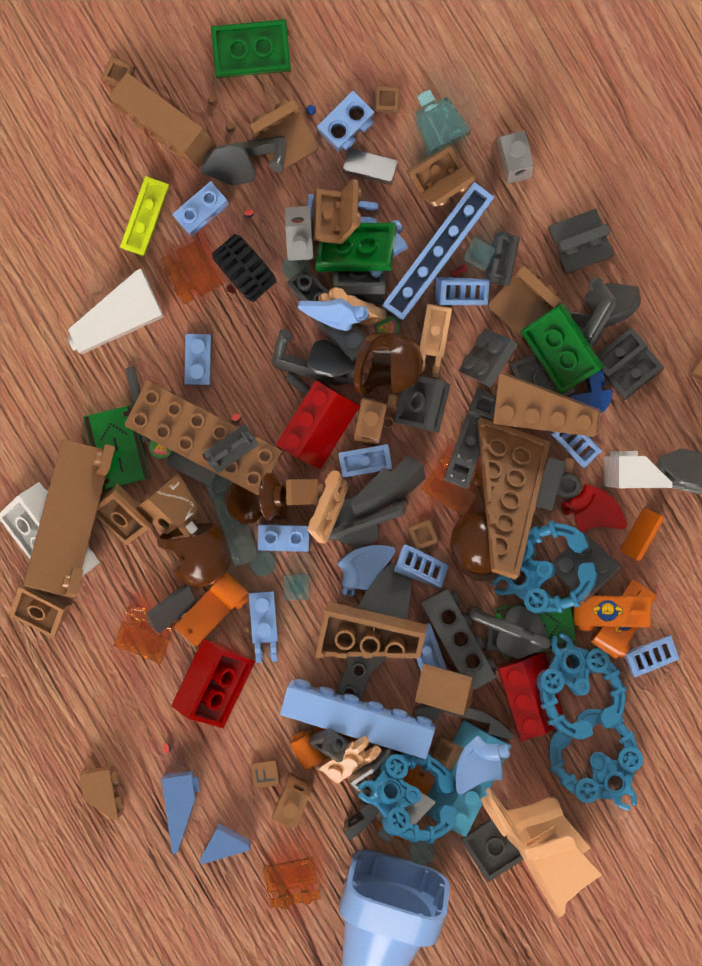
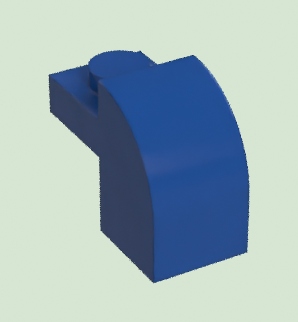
[569,371,612,414]

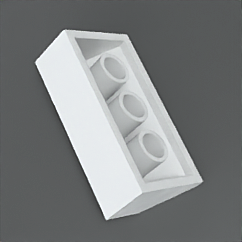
[603,451,672,488]
[0,482,100,596]

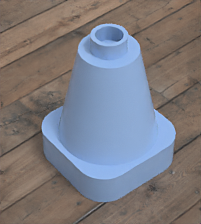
[338,849,450,966]

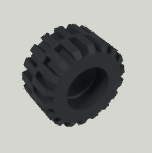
[212,234,276,302]

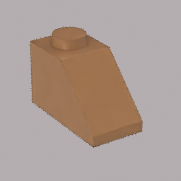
[286,479,323,505]

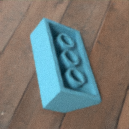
[427,719,511,837]

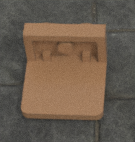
[250,99,318,173]
[406,144,476,207]
[312,179,362,244]
[488,266,561,338]

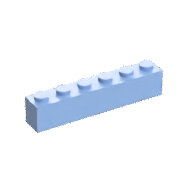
[382,182,494,323]
[280,679,436,759]

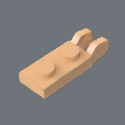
[318,287,386,327]
[419,304,452,378]
[307,470,349,543]
[319,736,381,784]

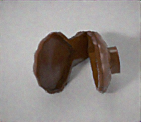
[224,473,287,525]

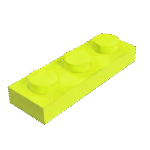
[120,176,170,257]

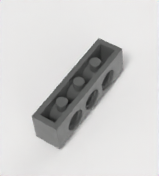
[420,587,497,690]

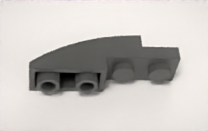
[287,267,366,362]

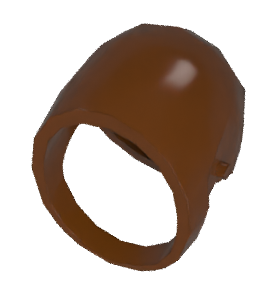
[354,332,423,395]
[450,512,499,581]
[157,523,230,588]

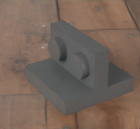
[548,209,614,274]
[333,271,385,304]
[394,376,450,433]

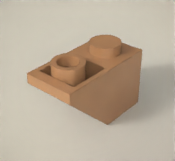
[79,765,124,820]

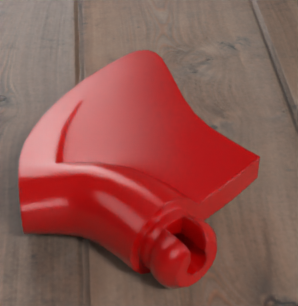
[561,484,627,532]

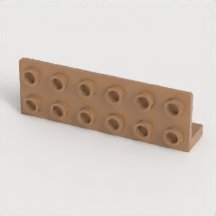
[125,380,284,495]
[24,439,115,599]

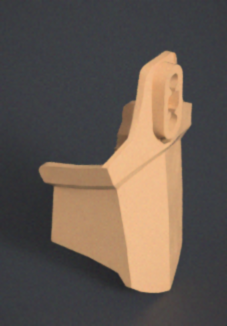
[480,787,601,918]

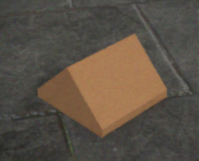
[95,483,152,545]
[9,582,72,638]
[415,664,473,716]

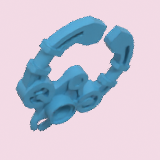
[492,520,598,614]
[536,632,627,740]
[549,709,643,811]
[358,753,456,844]

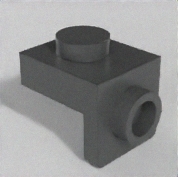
[308,728,349,763]

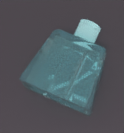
[415,90,471,156]

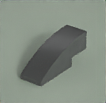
[351,455,426,518]

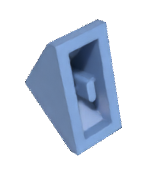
[200,823,251,865]

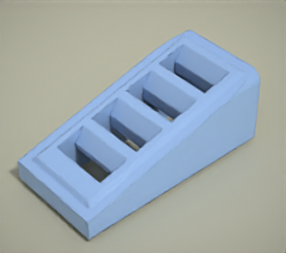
[435,277,490,305]
[548,431,602,468]
[394,544,449,589]
[625,635,679,677]

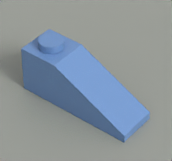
[161,770,201,854]

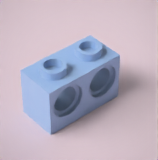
[317,91,374,153]
[172,181,229,238]
[258,524,310,552]

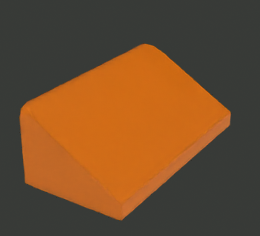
[620,508,664,561]

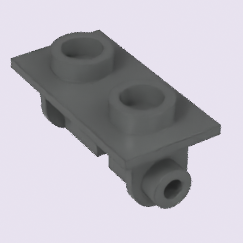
[486,231,520,286]
[203,424,260,474]

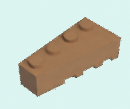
[109,72,217,169]
[493,372,601,437]
[315,602,427,658]

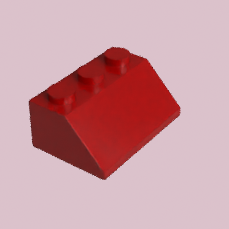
[276,379,361,469]
[171,638,256,728]
[496,651,564,742]

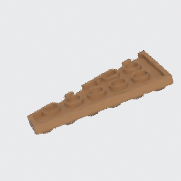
[477,417,551,580]

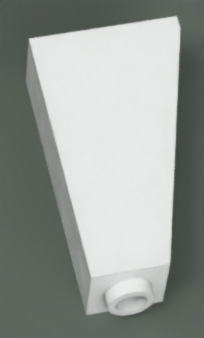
[67,269,164,354]

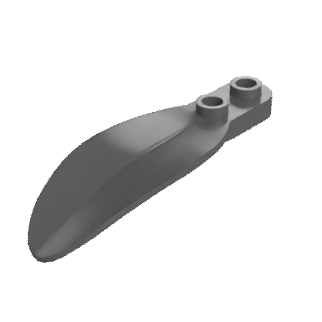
[337,563,411,700]

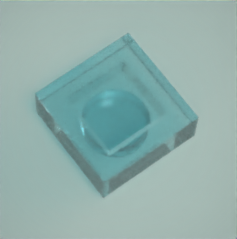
[463,236,497,271]
[283,574,310,601]

